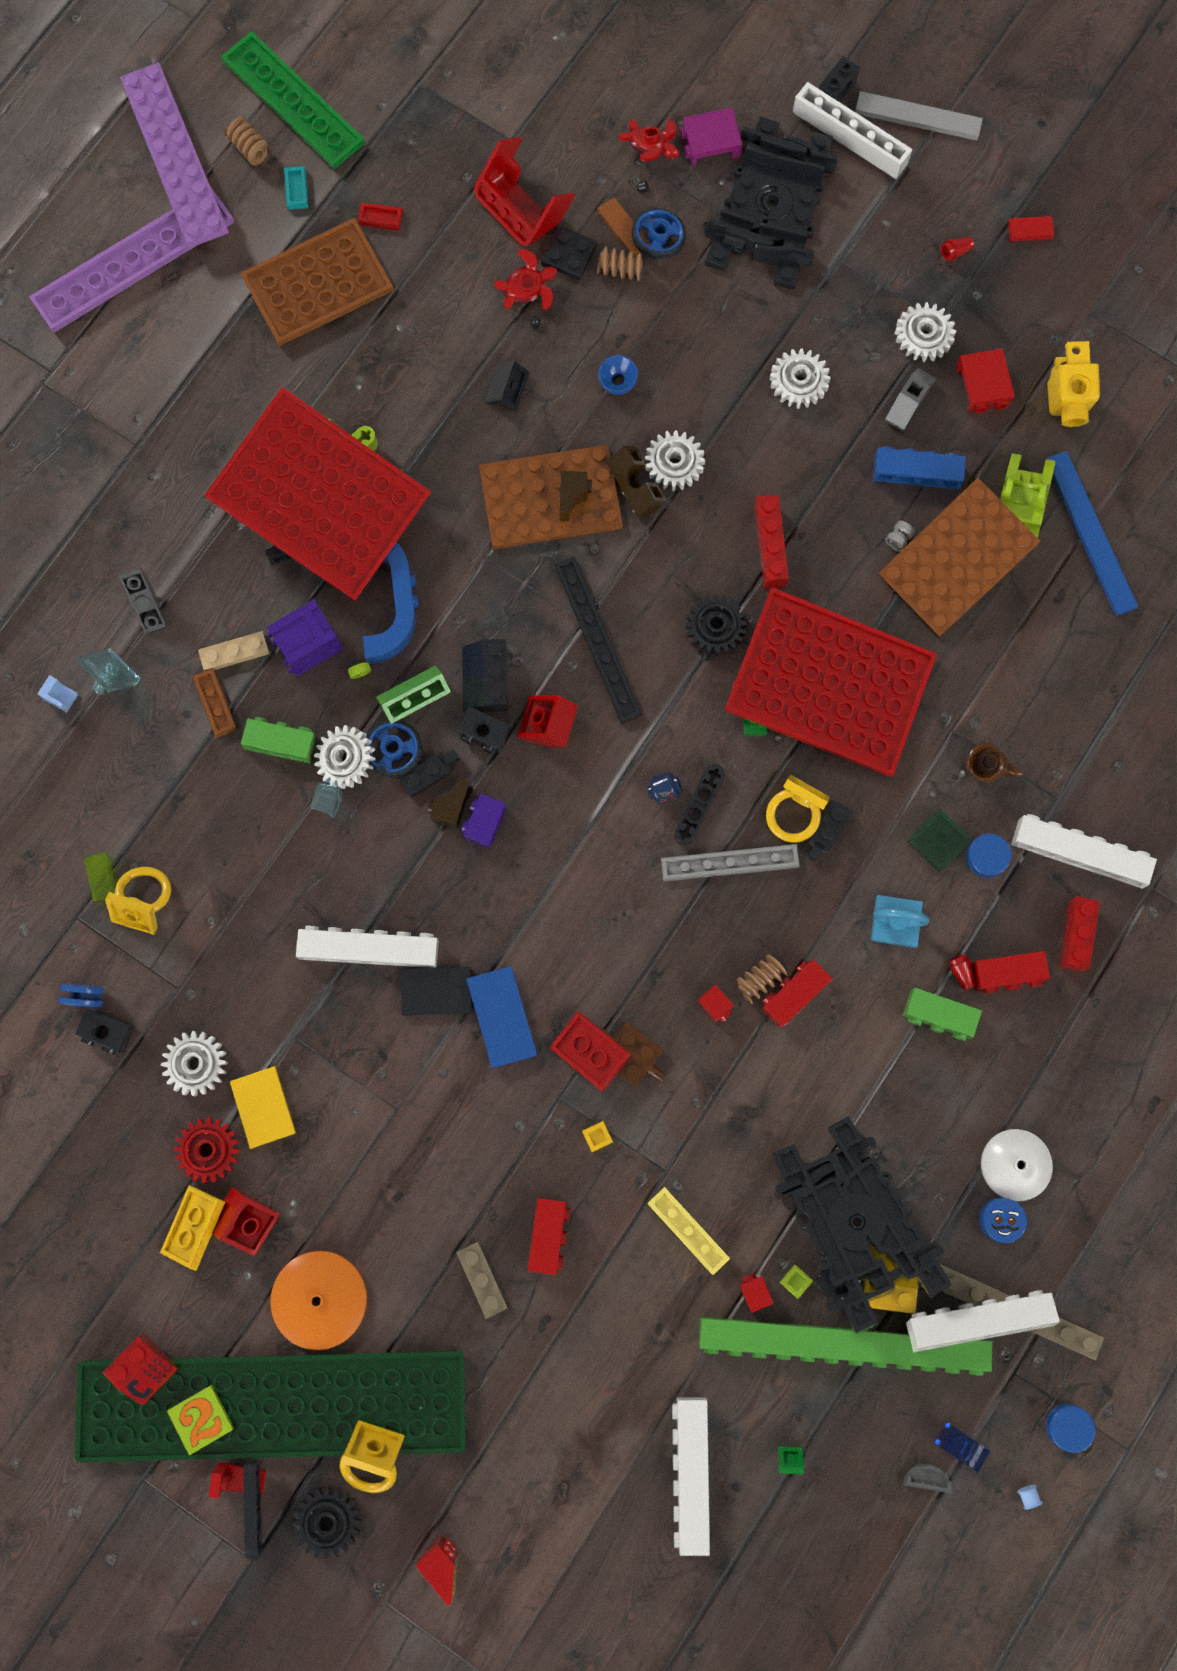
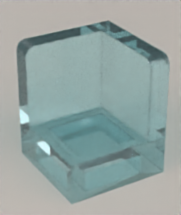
[310,782,343,818]

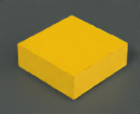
[582,1121,613,1152]

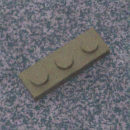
[456,1242,508,1319]

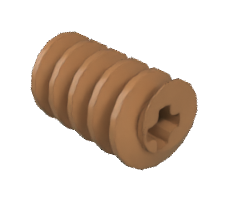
[224,117,268,165]
[597,246,643,281]
[737,955,788,1005]

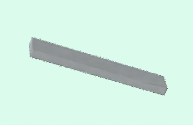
[855,91,983,141]
[661,844,799,882]

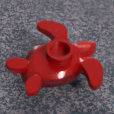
[618,120,679,162]
[494,249,557,310]

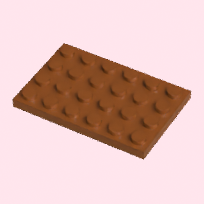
[240,218,394,346]
[479,444,623,549]
[879,478,1041,637]

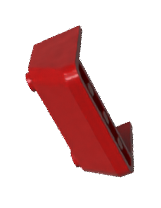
[474,137,576,246]

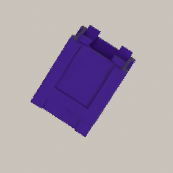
[266,600,343,677]

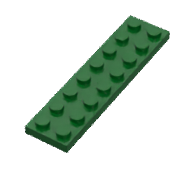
[221,31,365,170]

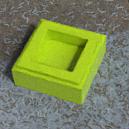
[779,1264,813,1299]

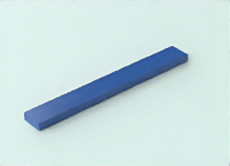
[1045,451,1138,616]

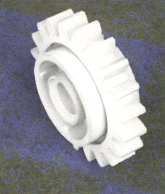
[895,302,956,362]
[770,348,830,408]
[644,430,705,491]
[314,725,375,789]
[161,1031,228,1096]

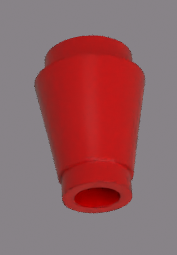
[941,237,974,261]
[948,954,976,990]

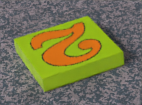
[167,1385,234,1455]

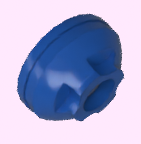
[598,355,638,395]

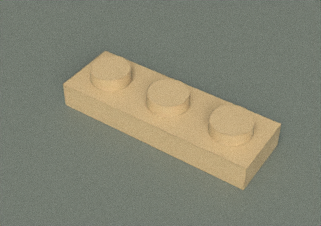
[198,631,270,671]

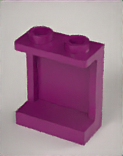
[679,107,742,166]

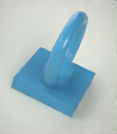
[870,895,930,948]

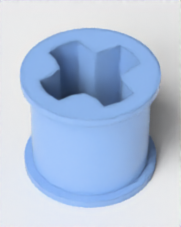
[1017,1485,1043,1509]

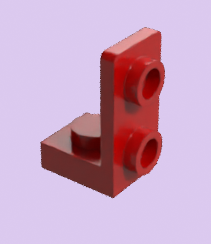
[209,1463,266,1499]

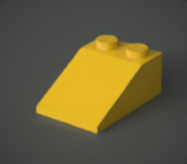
[864,1244,918,1314]

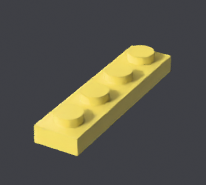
[647,1187,730,1275]

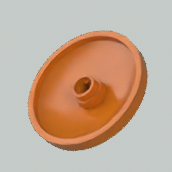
[270,1251,367,1350]

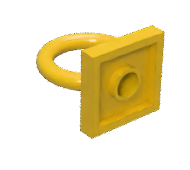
[766,775,830,843]
[105,867,171,935]
[340,1420,405,1493]

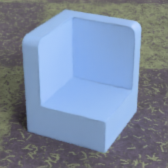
[38,675,78,713]

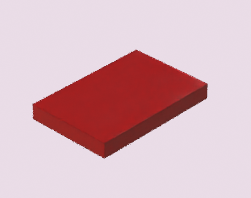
[549,1011,632,1092]

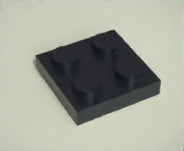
[541,225,597,281]

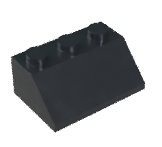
[462,639,508,712]

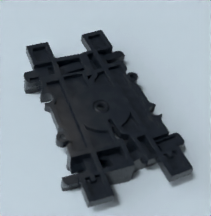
[705,116,838,290]
[772,1116,952,1334]

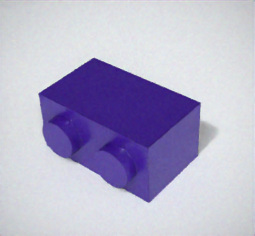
[462,794,507,849]

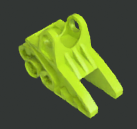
[1000,453,1056,538]

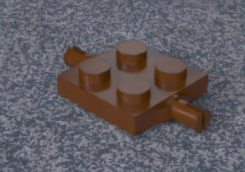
[601,1022,666,1087]

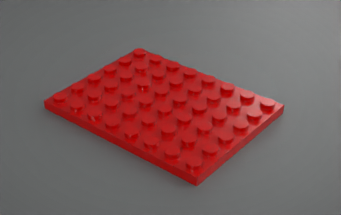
[204,387,431,601]
[724,587,937,777]

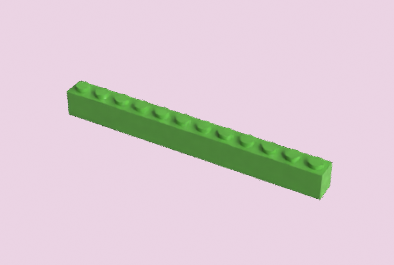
[699,1317,992,1376]

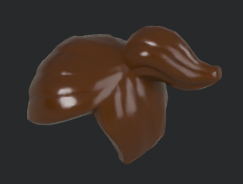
[965,743,1023,783]

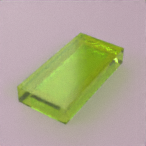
[84,852,116,902]

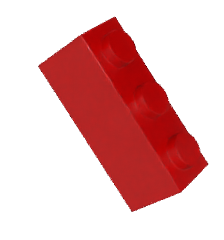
[1059,896,1100,972]
[971,951,1050,994]
[762,959,832,1029]
[528,1198,570,1275]

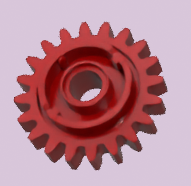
[173,1117,241,1183]

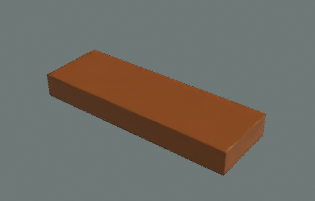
[597,197,651,258]
[192,668,238,738]

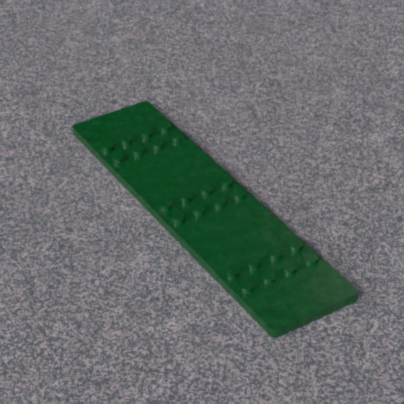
[75,1351,466,1463]

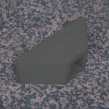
[885,368,937,431]
[118,567,166,634]

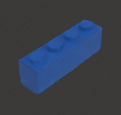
[873,446,966,490]

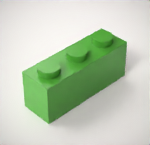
[376,666,451,724]
[241,717,317,764]
[903,988,982,1041]

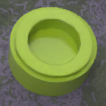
[348,662,371,679]

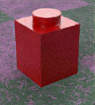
[697,984,734,1023]
[738,1273,774,1313]

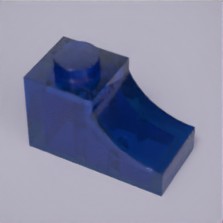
[935,1422,991,1472]

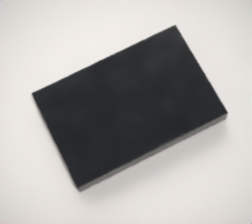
[401,967,472,1016]

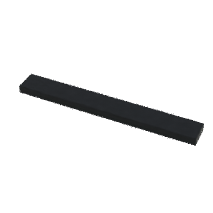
[554,557,642,724]

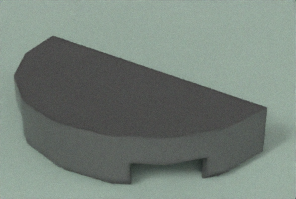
[903,1463,952,1494]

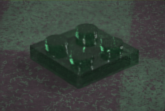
[907,808,972,873]

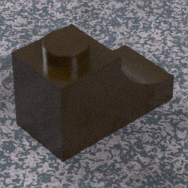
[559,471,592,521]
[428,779,471,829]

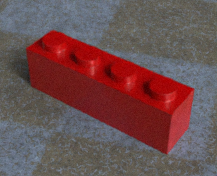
[754,495,789,589]

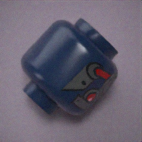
[647,772,682,804]

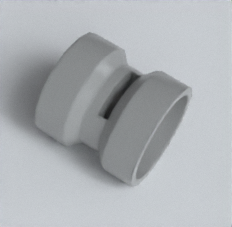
[885,521,916,552]

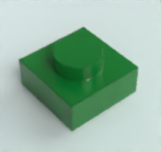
[742,718,767,737]
[777,1446,804,1475]

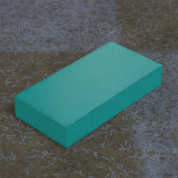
[284,166,309,210]

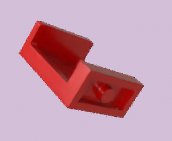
[956,348,1015,413]

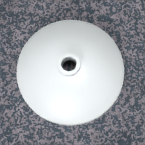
[981,1129,1053,1201]

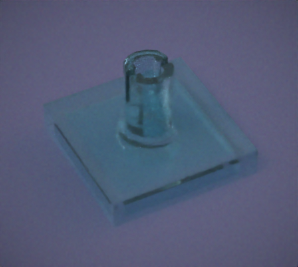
[78,649,141,695]

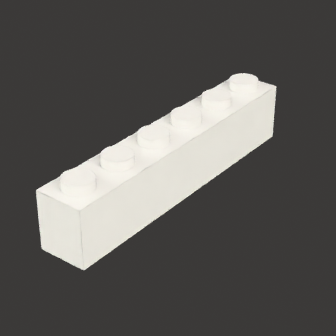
[793,82,912,179]
[1011,814,1157,889]
[296,926,439,968]
[906,1290,1060,1352]
[672,1397,710,1556]

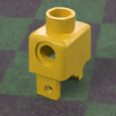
[1047,341,1100,427]

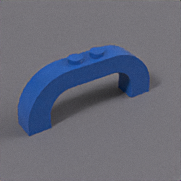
[363,543,419,664]

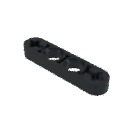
[674,764,725,846]
[243,1460,262,1558]

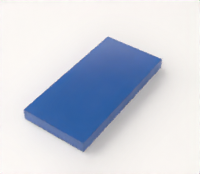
[466,966,537,1069]

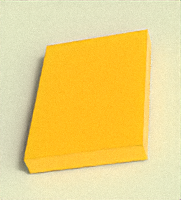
[230,1066,296,1149]
[160,1185,225,1271]

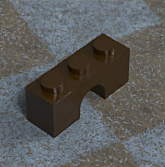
[606,446,667,517]

